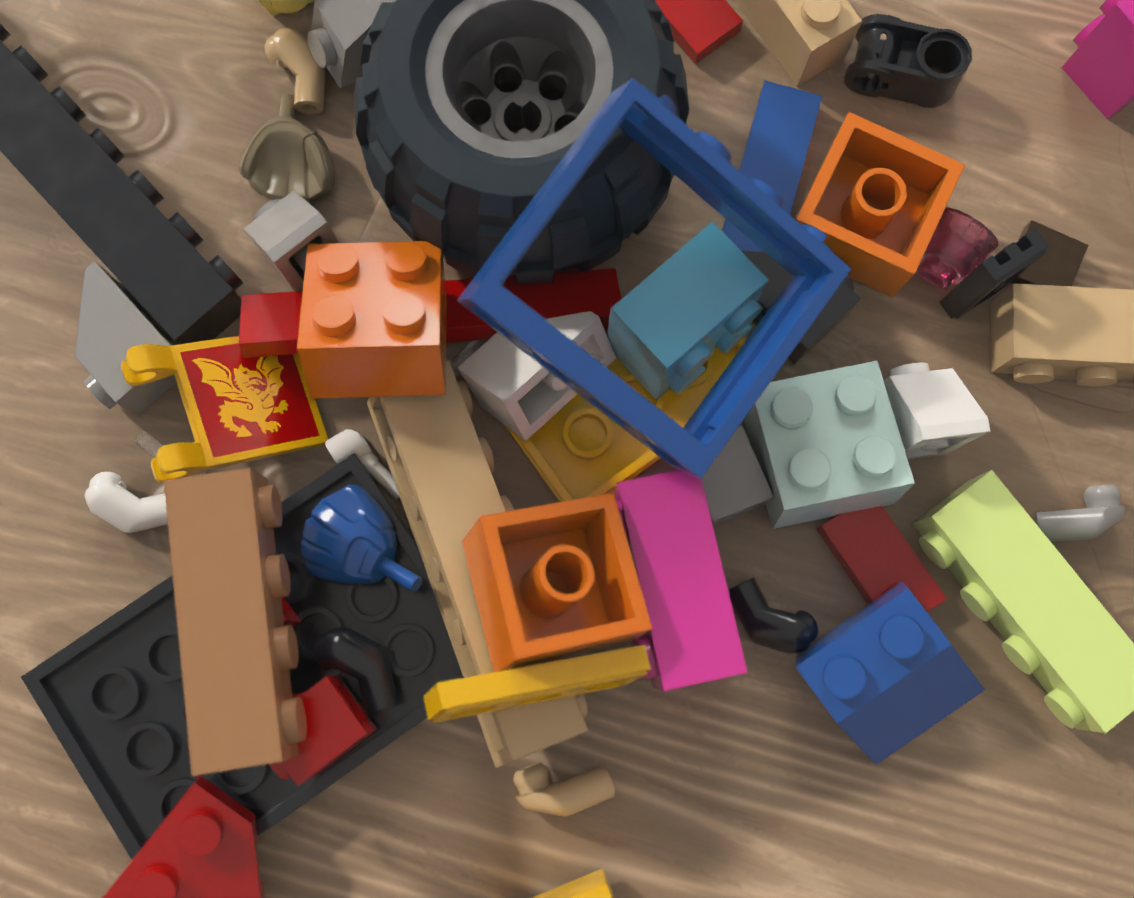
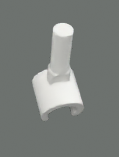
[325,429,400,500]

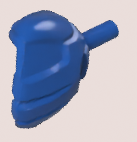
[301,484,422,592]

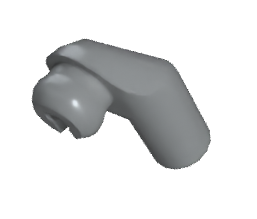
[1035,485,1126,543]

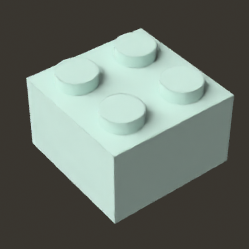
[743,361,915,529]

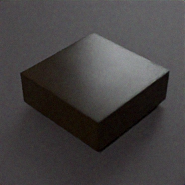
[1010,220,1089,286]

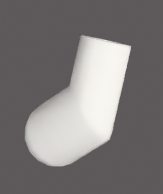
[84,472,168,533]

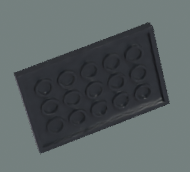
[21,453,464,860]

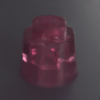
[917,207,998,290]

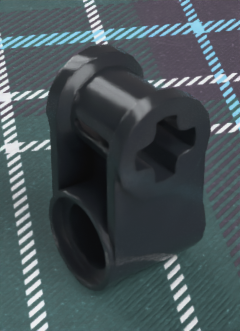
[844,14,972,108]

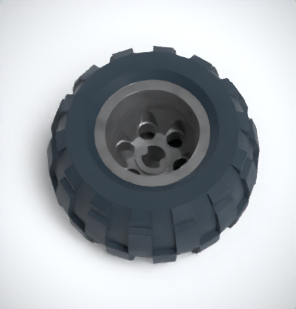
[354,0,690,285]

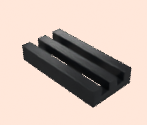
[939,228,1050,319]

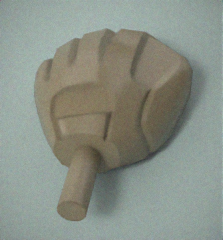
[239,94,335,202]

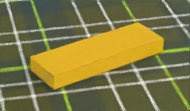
[423,645,651,724]

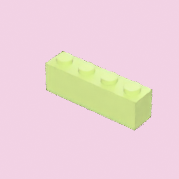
[912,470,1134,733]

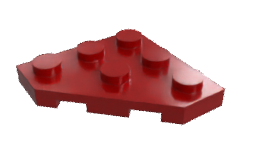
[101,775,265,898]

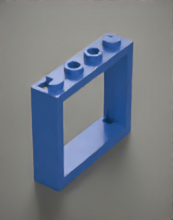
[457,78,851,479]

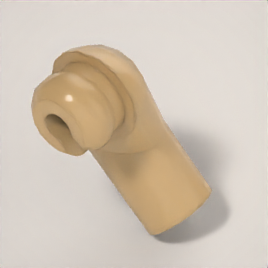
[264,28,327,115]
[513,763,615,817]

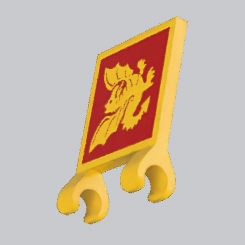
[121,336,329,484]

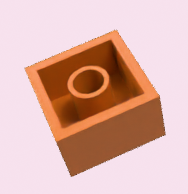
[795,112,965,298]
[297,241,447,399]
[462,493,652,672]

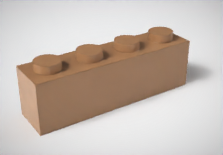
[164,468,307,776]

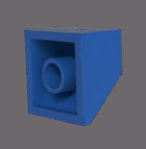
[795,581,985,765]

